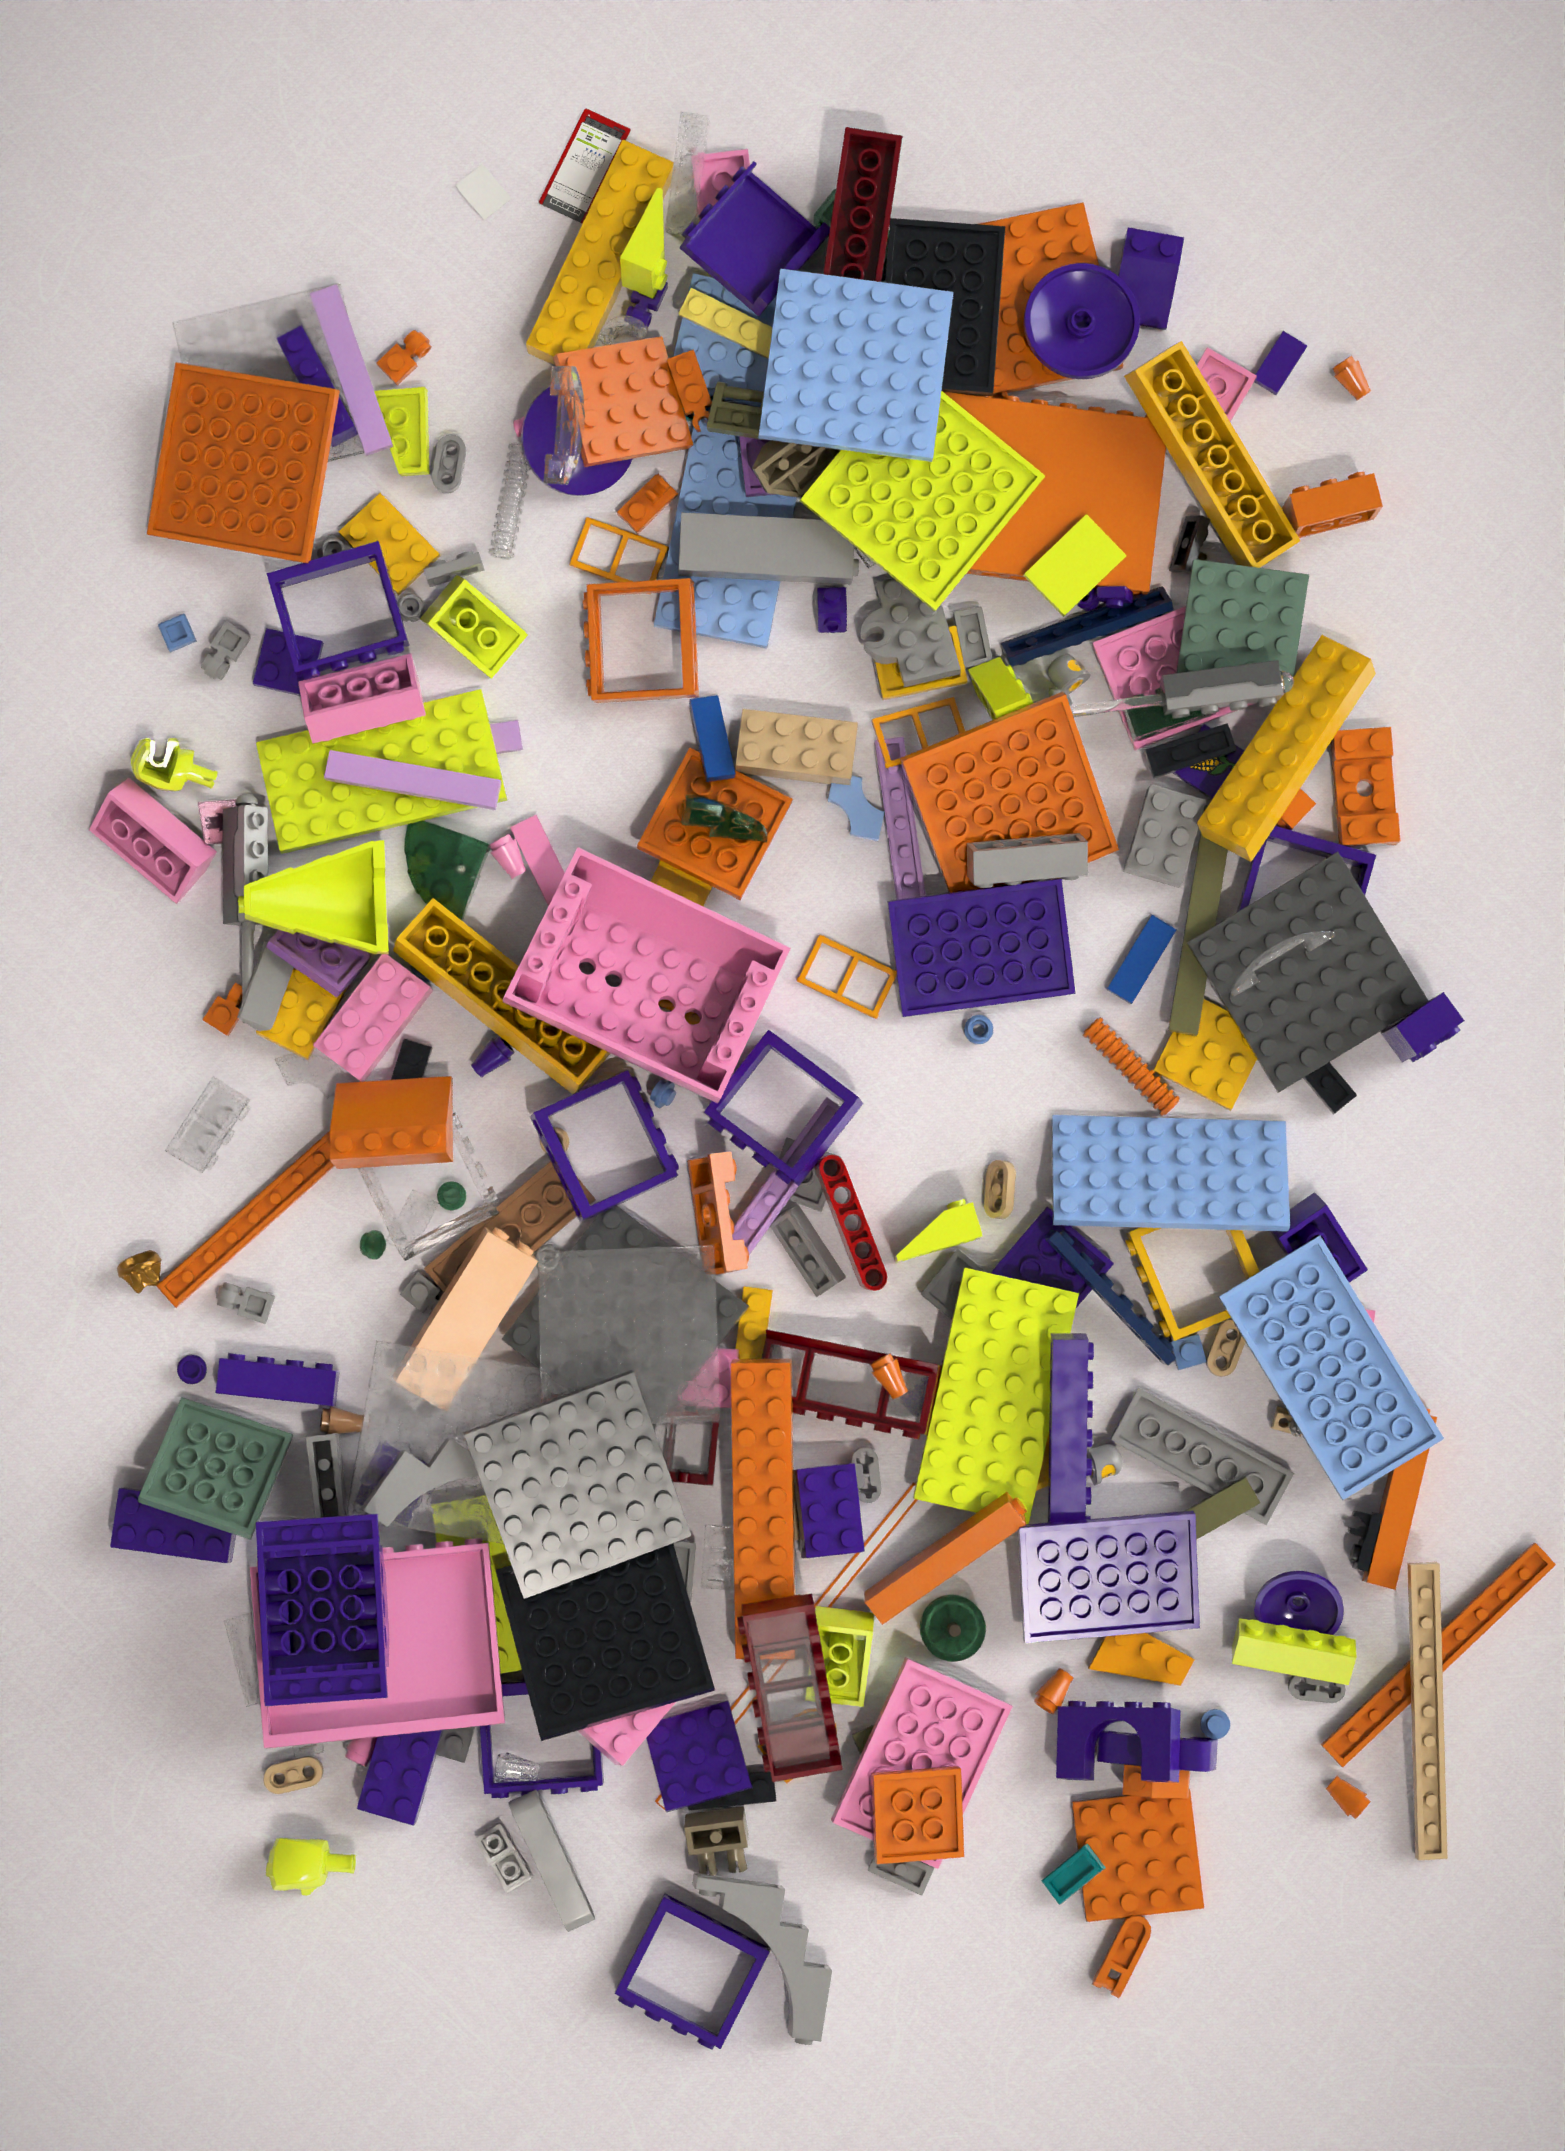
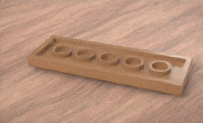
[424,1161,596,1292]

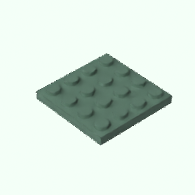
[1176,559,1309,690]
[138,1397,293,1540]

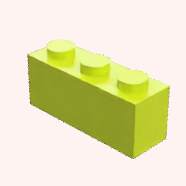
[968,656,1033,720]

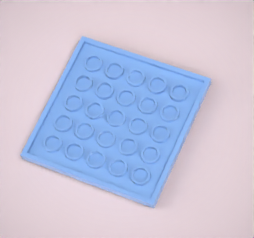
[758,269,953,462]

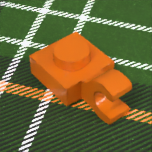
[202,983,242,1036]

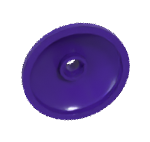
[1254,1571,1344,1635]

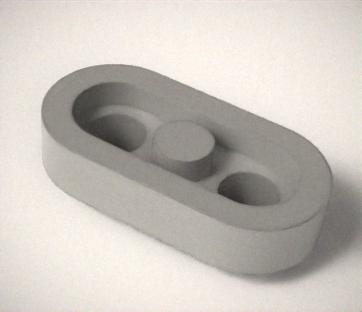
[432,434,466,493]

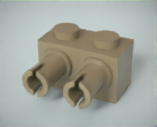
[684,1806,749,1876]

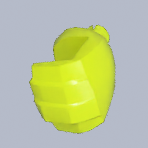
[130,737,218,791]
[266,1838,356,1896]

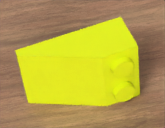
[620,187,668,299]
[420,575,528,679]
[894,1199,983,1263]
[805,1606,874,1707]

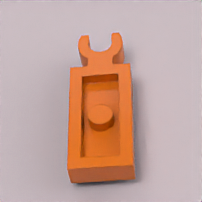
[666,349,712,432]

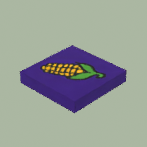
[1173,724,1244,800]

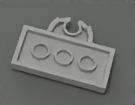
[861,578,961,687]

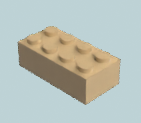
[736,709,858,785]

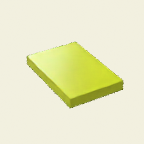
[1023,514,1127,617]

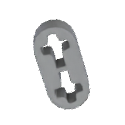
[852,1447,881,1503]
[1288,1675,1346,1703]

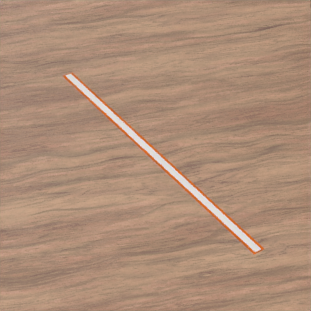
[655,1482,918,1810]

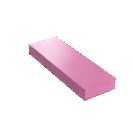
[510,815,565,906]

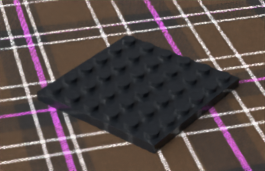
[496,1543,715,1741]

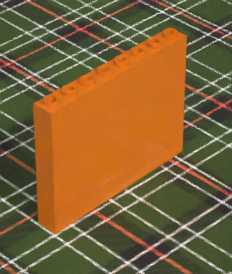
[944,392,1166,595]

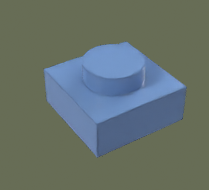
[1170,1334,1207,1370]

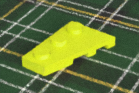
[374,387,430,476]

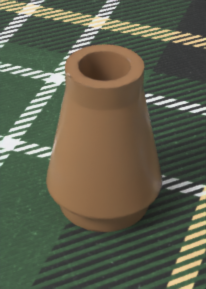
[320,1406,363,1434]

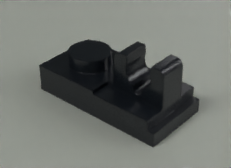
[1169,515,1210,575]
[1348,1511,1382,1572]

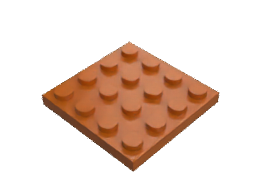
[553,336,693,467]
[637,748,793,901]
[1072,1788,1204,1922]

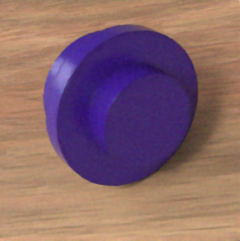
[177,1355,207,1384]

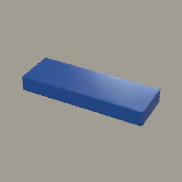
[689,695,736,782]
[1106,915,1177,1004]

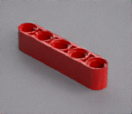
[815,1155,888,1291]

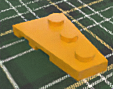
[1088,1633,1195,1686]

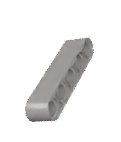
[508,1790,595,1932]

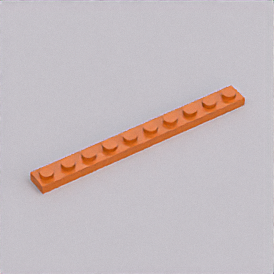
[1321,1543,1556,1767]

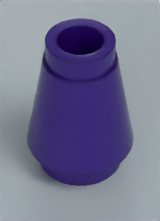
[471,1036,515,1077]

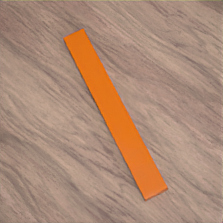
[157,1131,335,1308]

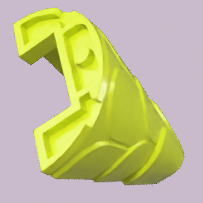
[238,840,389,954]

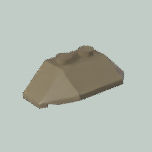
[752,440,840,497]

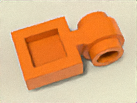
[376,330,432,386]

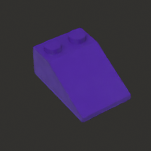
[1118,227,1184,330]
[1270,1192,1368,1283]

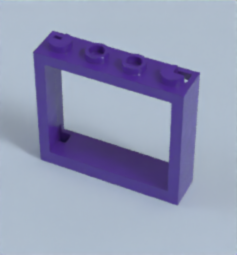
[266,541,410,680]
[1236,826,1376,913]
[704,1029,864,1186]
[530,1070,679,1223]
[480,1681,604,1799]
[615,1893,770,2050]

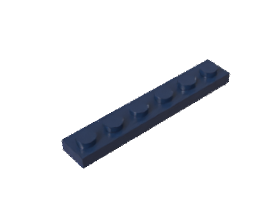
[1000,586,1174,667]
[1043,1229,1176,1366]

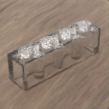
[665,112,710,235]

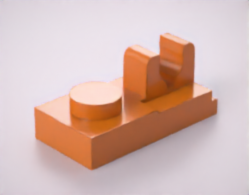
[617,474,678,534]

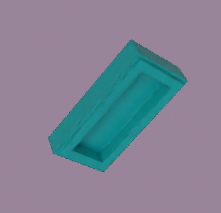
[1042,1844,1106,1905]

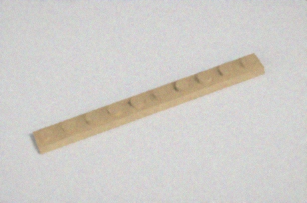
[1407,1562,1448,1860]

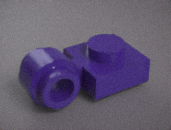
[625,282,668,331]
[1077,586,1133,611]

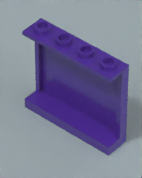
[679,161,830,316]

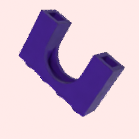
[1056,1701,1181,1783]

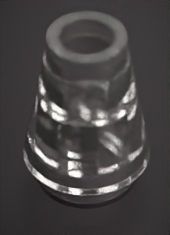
[495,1752,540,1782]

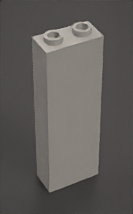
[678,512,859,585]

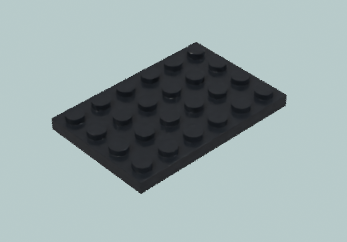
[885,218,1005,396]

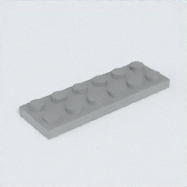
[1110,1388,1294,1525]

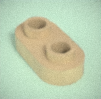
[984,1160,1016,1219]
[1206,1320,1245,1377]
[264,1756,323,1794]

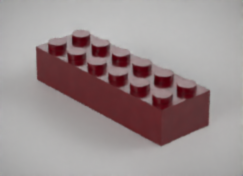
[823,127,903,282]

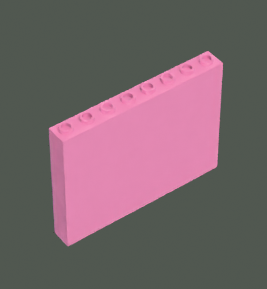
[250,1538,505,1749]

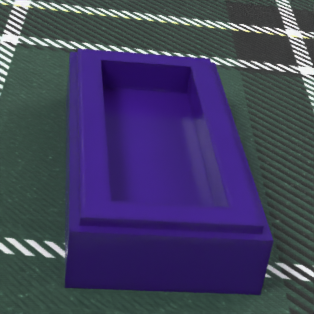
[1255,331,1307,395]

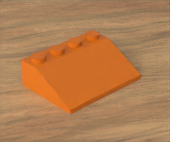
[330,1076,453,1169]

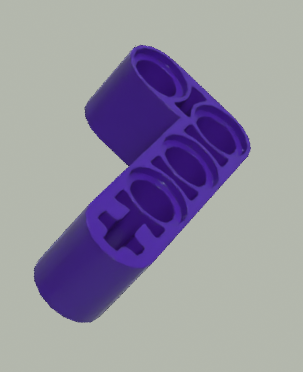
[1097,1731,1218,1772]

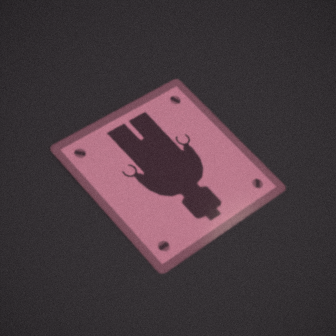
[198,799,237,845]

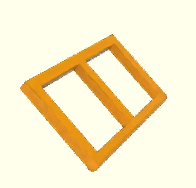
[569,517,669,595]
[871,697,965,768]
[797,935,897,1019]

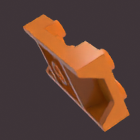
[1331,727,1401,847]
[687,1152,749,1276]

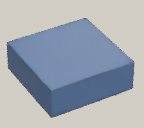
[158,614,197,653]

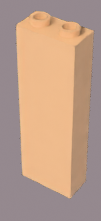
[392,1227,538,1411]

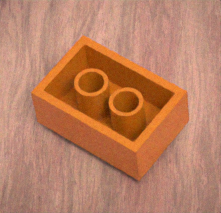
[1282,471,1383,538]

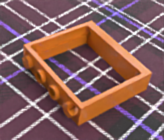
[583,578,699,703]

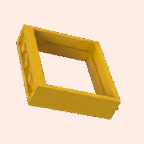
[1124,1227,1260,1341]

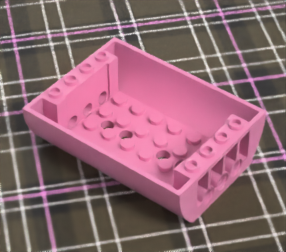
[503,847,791,1104]

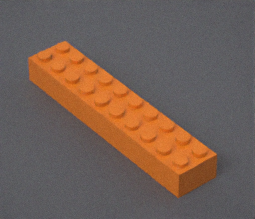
[731,1359,796,1659]

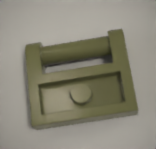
[707,381,764,440]

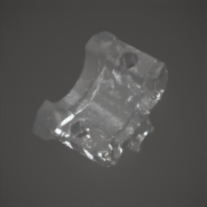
[598,316,649,346]

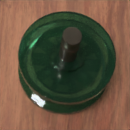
[920,1594,986,1662]

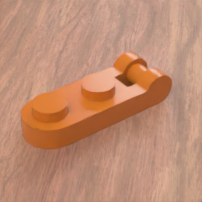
[1092,1915,1151,1998]

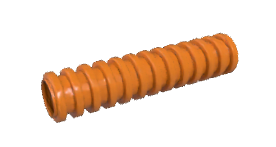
[1083,1017,1180,1116]

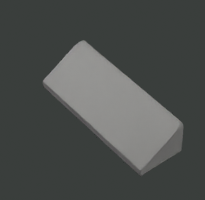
[237,940,294,1031]
[770,1205,846,1297]

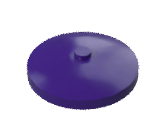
[1024,263,1140,379]
[521,382,633,496]

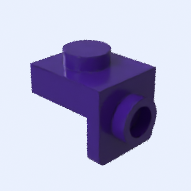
[817,587,847,633]

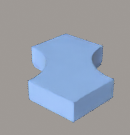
[828,776,884,841]

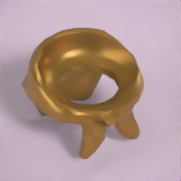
[117,1250,162,1294]

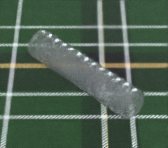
[489,442,531,560]

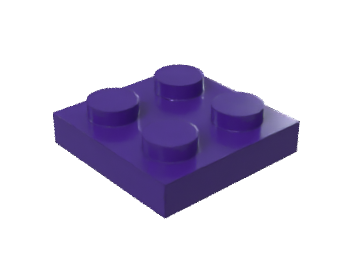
[253,628,324,696]

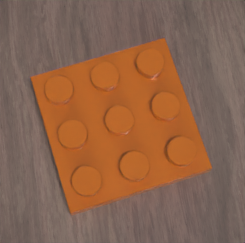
[871,1766,964,1864]

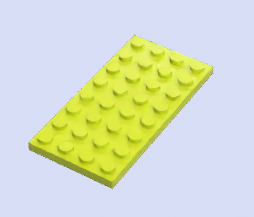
[256,689,507,854]
[913,1267,1079,1524]

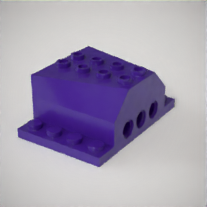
[256,1514,389,1706]

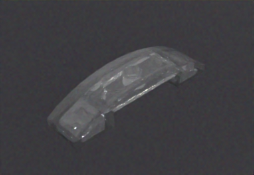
[544,366,585,485]
[1229,931,1336,997]

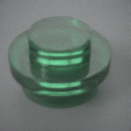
[437,1181,467,1211]
[360,1230,386,1260]

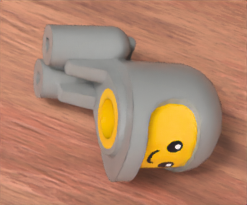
[1048,655,1091,712]
[1087,1440,1123,1485]

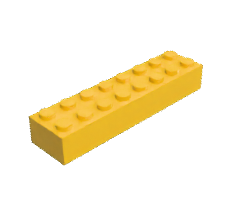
[526,140,676,365]
[1124,341,1301,568]
[1197,635,1376,862]
[393,898,610,1095]

